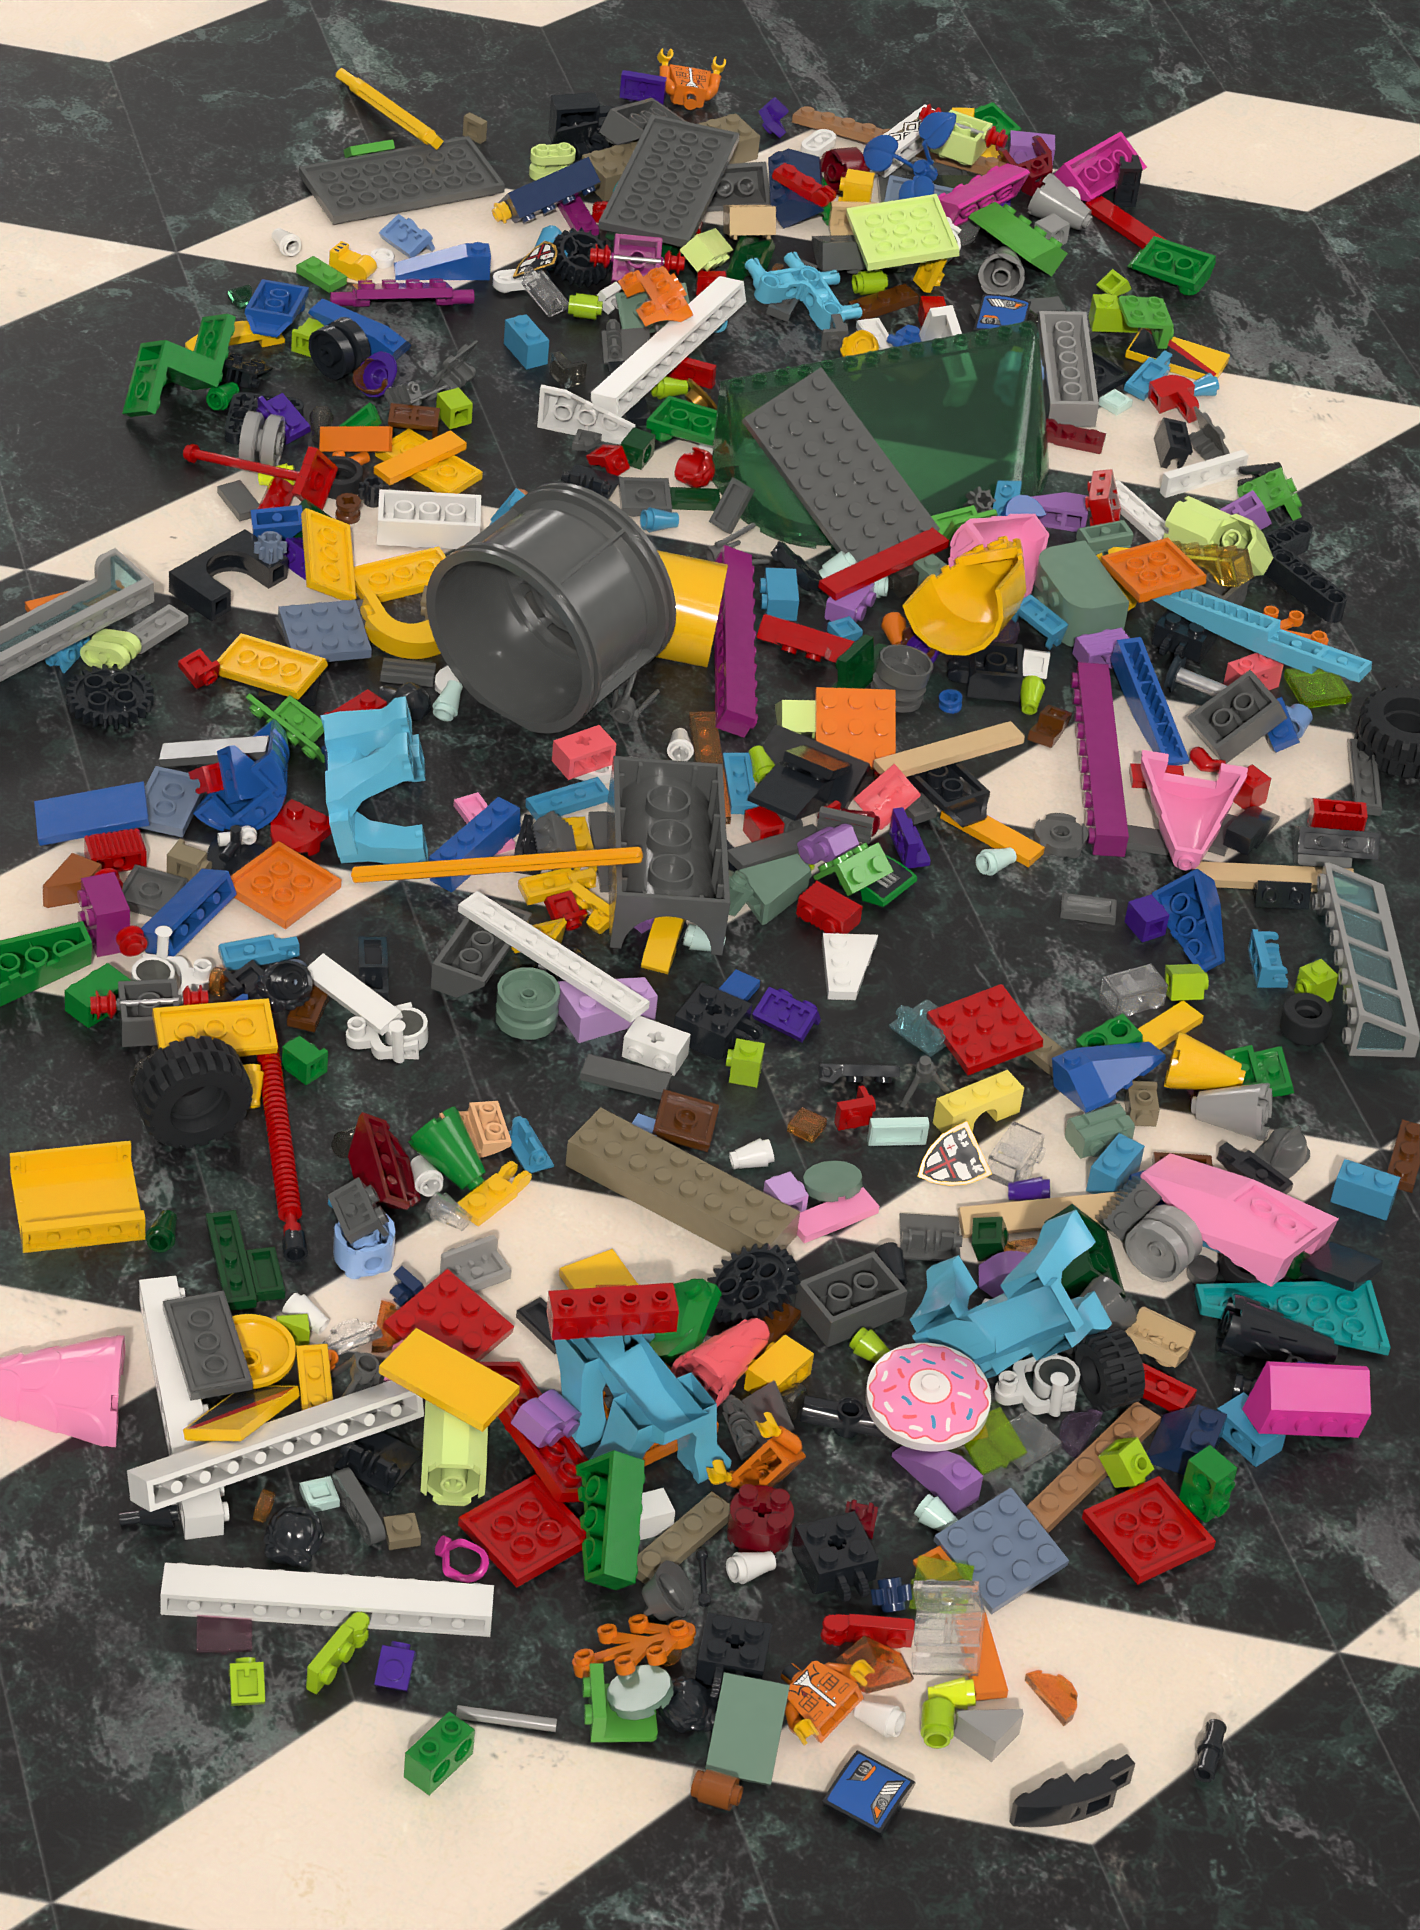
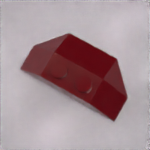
[348,1112,421,1210]

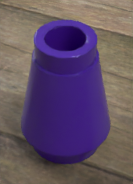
[1008,1176,1050,1201]

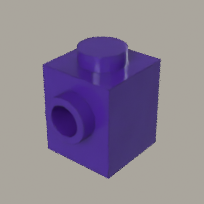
[1124,894,1169,942]

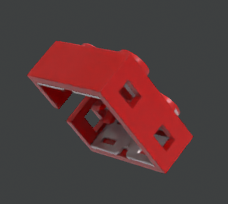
[1085,469,1121,526]

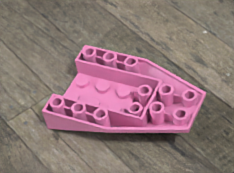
[1140,1153,1339,1287]

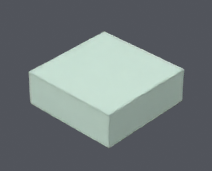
[1099,389,1133,416]
[299,1476,340,1513]

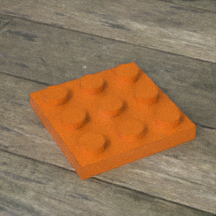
[1101,537,1207,603]
[815,687,896,769]
[230,841,342,929]

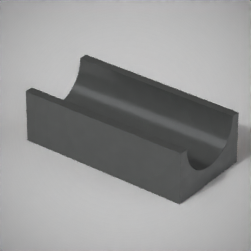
[607,756,730,955]

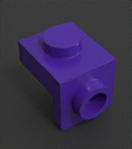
[758,97,789,138]
[374,1641,417,1692]

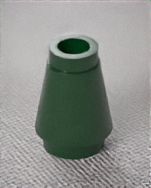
[145,1210,177,1253]

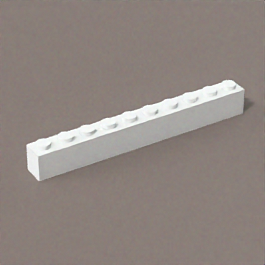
[591,276,746,417]
[139,1276,229,1540]
[127,1380,424,1512]
[161,1563,494,1637]

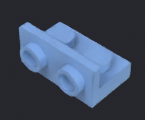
[379,214,435,258]

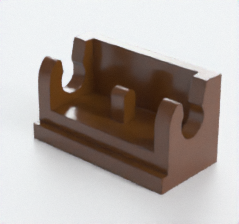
[388,403,440,438]

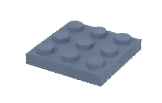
[278,600,372,662]
[934,1488,1069,1614]

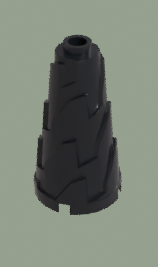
[1216,1293,1338,1364]

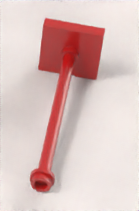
[183,444,338,511]

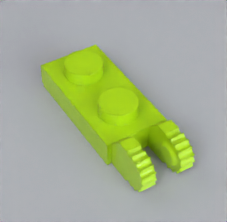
[306,1611,370,1695]

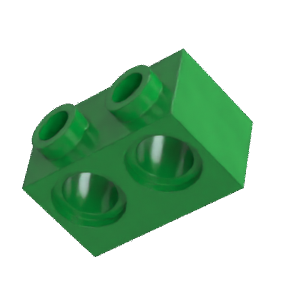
[1076,1013,1143,1048]
[1179,1445,1237,1523]
[404,1711,475,1796]

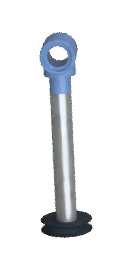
[1164,654,1313,738]

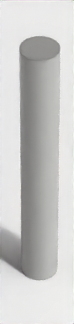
[456,1705,557,1732]

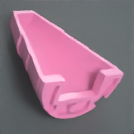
[948,514,1049,599]
[1141,750,1248,871]
[0,1335,125,1447]

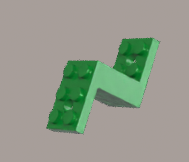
[122,314,236,417]

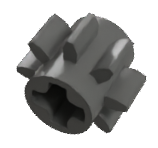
[963,486,996,513]

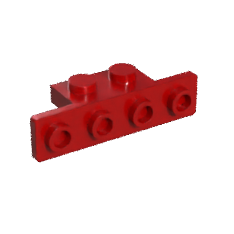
[757,614,855,663]

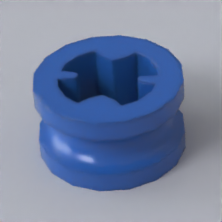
[939,689,962,714]

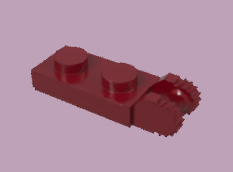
[1036,418,1106,454]

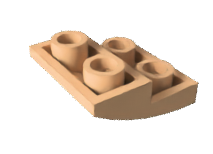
[439,1101,512,1158]

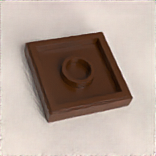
[652,1089,719,1152]

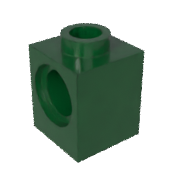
[621,427,656,470]
[972,1217,1009,1261]

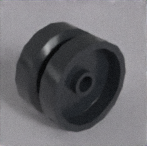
[309,317,370,380]

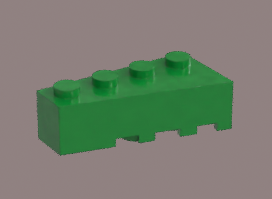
[0,921,92,1007]
[576,1450,645,1590]

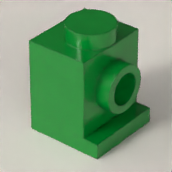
[282,1036,328,1085]

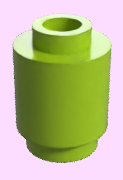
[852,270,888,295]
[568,293,603,320]
[921,1697,955,1748]

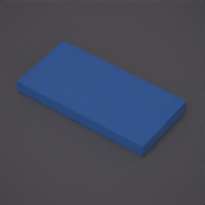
[34,781,150,846]

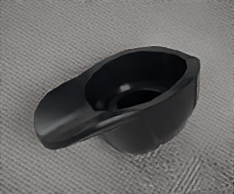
[377,682,432,721]

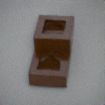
[1027,705,1072,748]

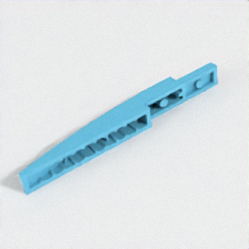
[1152,589,1372,682]

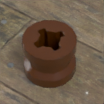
[335,493,361,525]

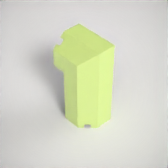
[1163,496,1273,576]
[420,1400,488,1506]

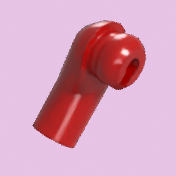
[1189,747,1226,773]

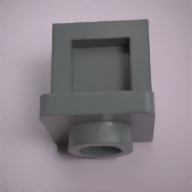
[820,314,848,351]

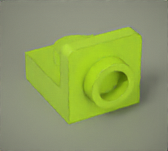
[228,1657,265,1706]

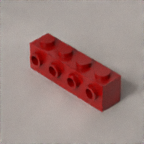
[547,1283,679,1340]

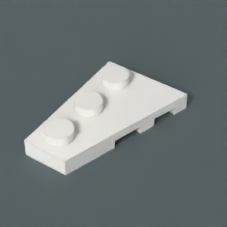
[822,933,878,1000]

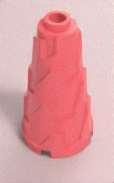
[671,1318,770,1407]

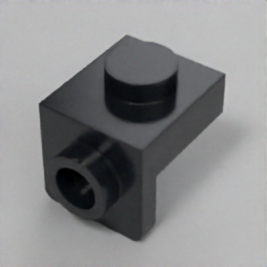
[222,959,264,998]

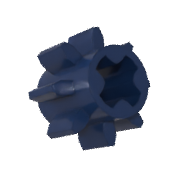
[871,1576,913,1613]

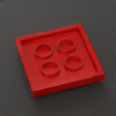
[927,984,1044,1075]
[382,1269,514,1362]
[458,1474,586,1588]
[1082,1476,1216,1585]

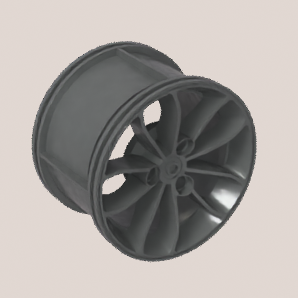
[426,483,676,733]

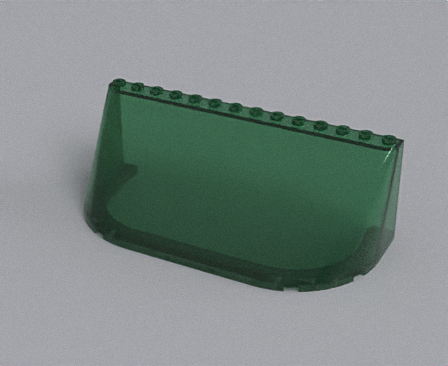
[712,320,1049,550]

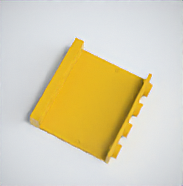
[10,1141,145,1253]

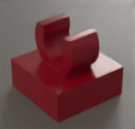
[845,1499,878,1539]

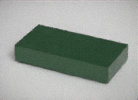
[670,487,720,511]
[245,1246,285,1302]

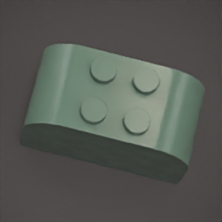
[1032,540,1129,647]

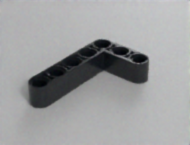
[1264,520,1347,623]

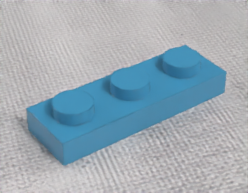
[722,753,758,815]
[525,777,609,820]

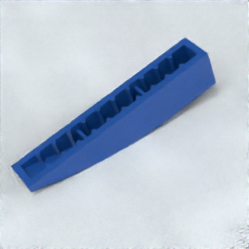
[1110,637,1190,765]

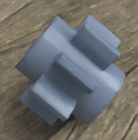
[254,531,287,564]

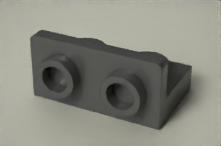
[327,1177,389,1244]

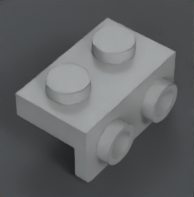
[440,1235,511,1292]

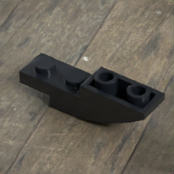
[1009,1754,1135,1827]

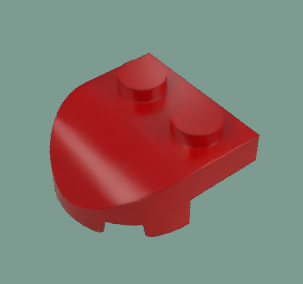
[270,799,332,856]

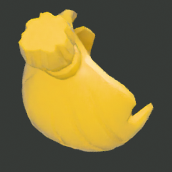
[840,330,879,382]

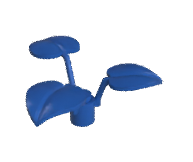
[863,112,957,200]

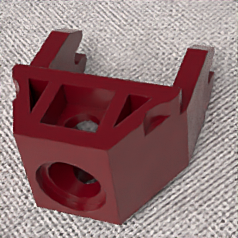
[997,135,1053,196]

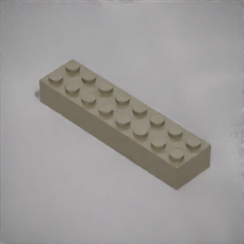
[582,114,760,201]
[565,1107,800,1255]

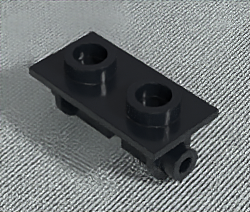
[1253,880,1312,909]

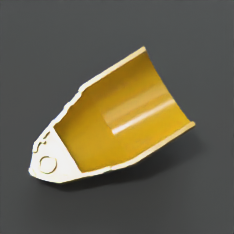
[903,536,1026,655]
[656,550,728,667]

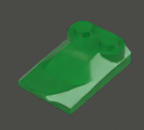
[1127,236,1216,296]
[646,396,741,454]
[649,1278,722,1364]

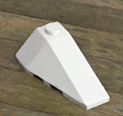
[537,385,635,445]

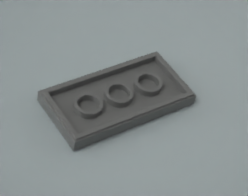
[163,1291,253,1401]

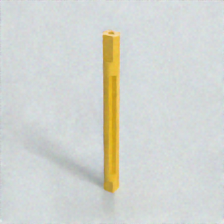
[335,68,444,150]

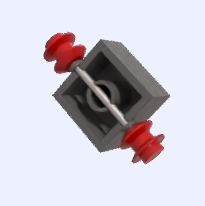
[90,978,209,1047]

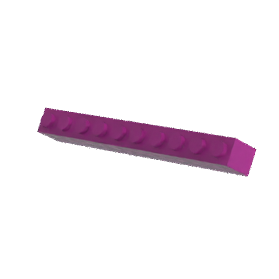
[714,545,758,738]
[1070,662,1129,857]

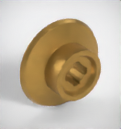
[685,378,719,411]

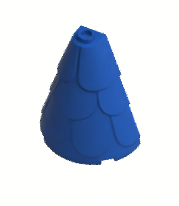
[193,719,290,831]

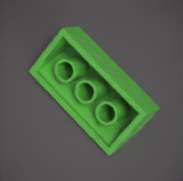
[968,202,1068,276]

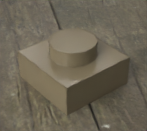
[463,112,487,144]
[383,1513,421,1550]

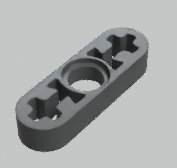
[331,1467,386,1546]

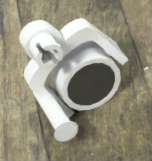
[131,926,213,1004]
[346,1002,428,1063]
[994,1354,1080,1417]

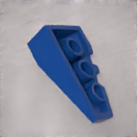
[394,242,491,280]
[308,298,411,361]
[1052,1042,1166,1113]

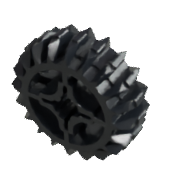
[551,227,611,288]

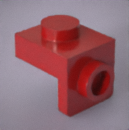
[178,649,220,689]
[544,890,588,931]
[834,1085,876,1131]

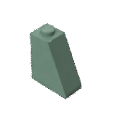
[739,854,811,925]

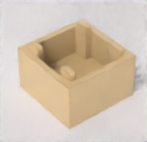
[723,205,776,240]

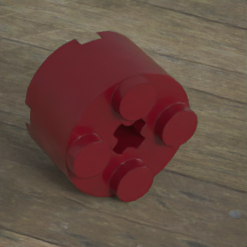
[821,147,870,195]
[727,1484,794,1554]

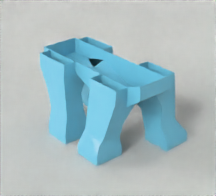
[320,696,429,864]
[910,1210,1112,1379]
[554,1333,731,1484]

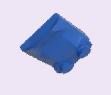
[245,279,309,338]

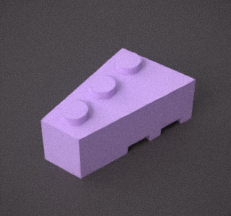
[558,977,658,1043]

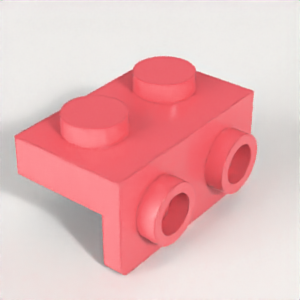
[854,764,921,830]

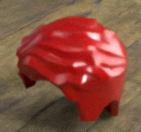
[674,447,715,488]

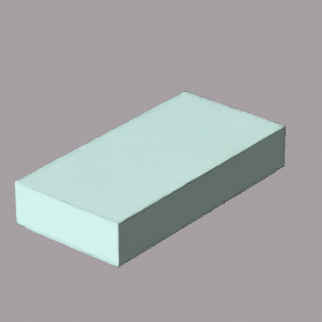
[867,1117,929,1146]

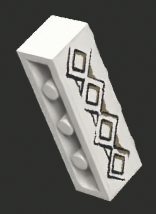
[870,104,934,178]

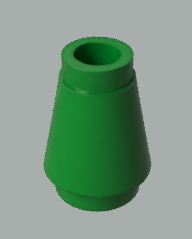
[206,382,239,410]

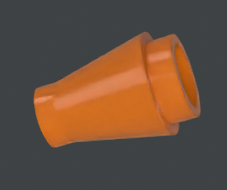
[881,612,906,645]

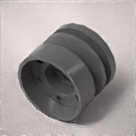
[869,644,933,713]

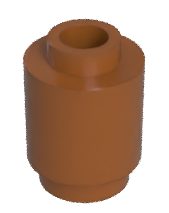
[691,1769,743,1811]

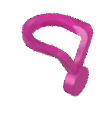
[435,1535,489,1583]

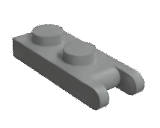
[126,604,188,654]

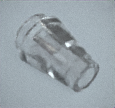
[425,1191,472,1231]

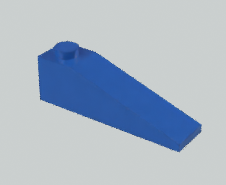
[1152,869,1225,972]

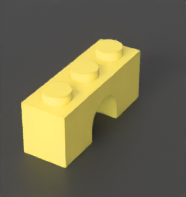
[933,1070,1024,1134]

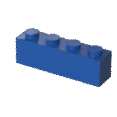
[429,797,521,893]
[141,869,237,956]

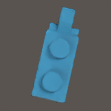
[1124,350,1173,401]
[218,934,300,971]

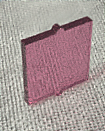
[197,1615,252,1655]

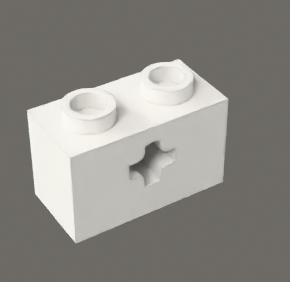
[622,1016,691,1076]

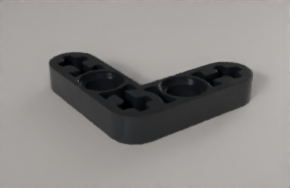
[225,392,304,444]

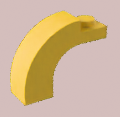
[360,591,441,659]

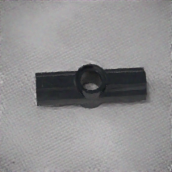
[800,1395,892,1440]

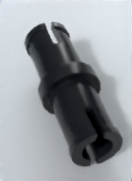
[1194,1719,1227,1782]

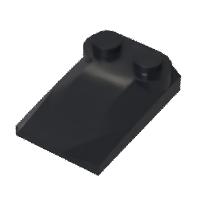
[906,762,990,828]

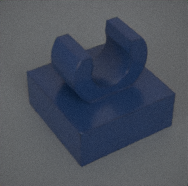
[389,1266,424,1307]

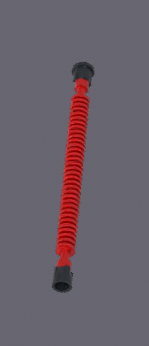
[248,989,308,1263]

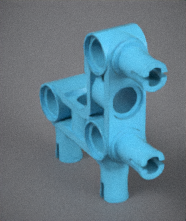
[745,252,862,330]

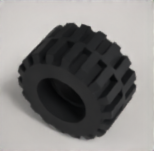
[1075,1328,1145,1412]

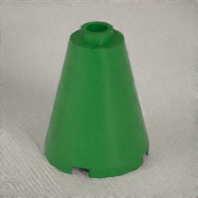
[407,1106,486,1191]

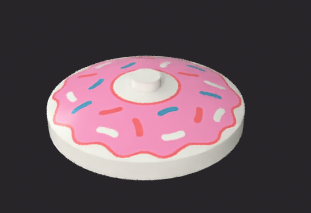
[865,1343,991,1452]

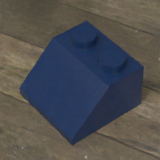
[1147,1404,1227,1475]

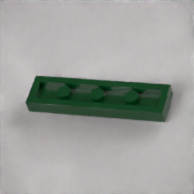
[206,1210,257,1311]

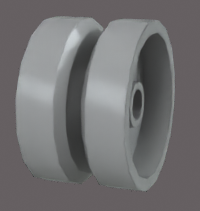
[239,411,285,466]
[1125,1204,1203,1283]

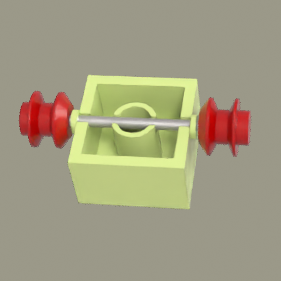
[919,104,1008,166]

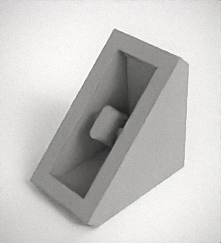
[954,1709,1024,1762]

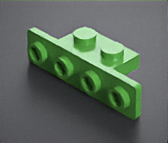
[246,693,325,763]

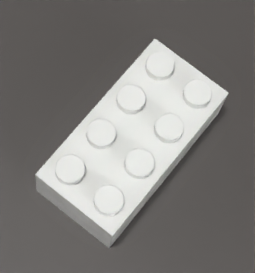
[377,489,481,549]

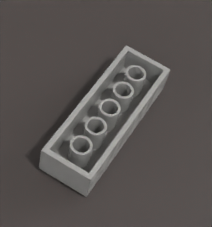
[1036,311,1099,427]

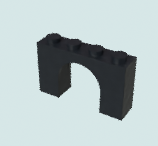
[169,529,288,622]

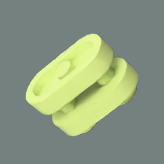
[529,142,576,180]
[80,628,142,669]

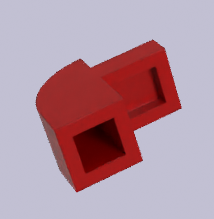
[1148,375,1199,424]

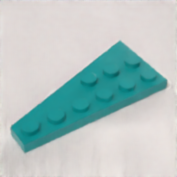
[1194,1280,1391,1356]

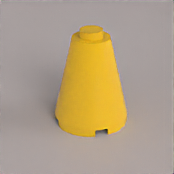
[1164,1032,1246,1090]

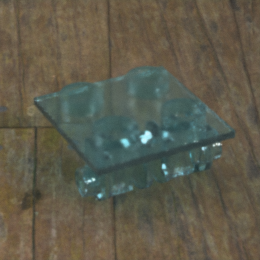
[889,999,946,1057]

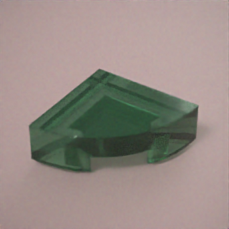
[228,285,252,310]

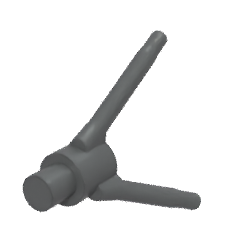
[900,1055,952,1108]

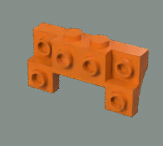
[618,266,693,327]

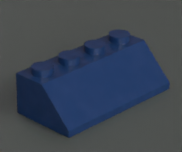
[768,148,824,229]
[498,157,601,224]

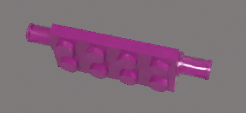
[330,278,474,307]

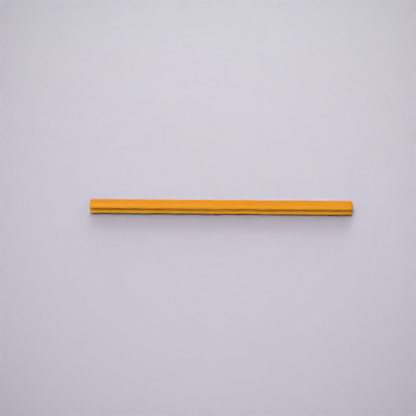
[351,847,643,883]

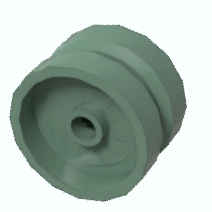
[495,968,560,1040]

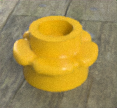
[492,201,512,224]

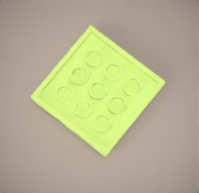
[846,194,959,271]

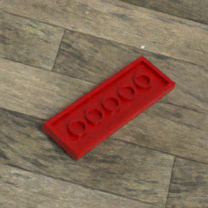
[478,1362,588,1502]

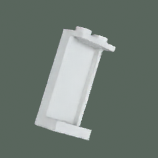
[919,305,977,408]

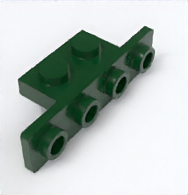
[727,235,775,281]
[831,634,887,689]

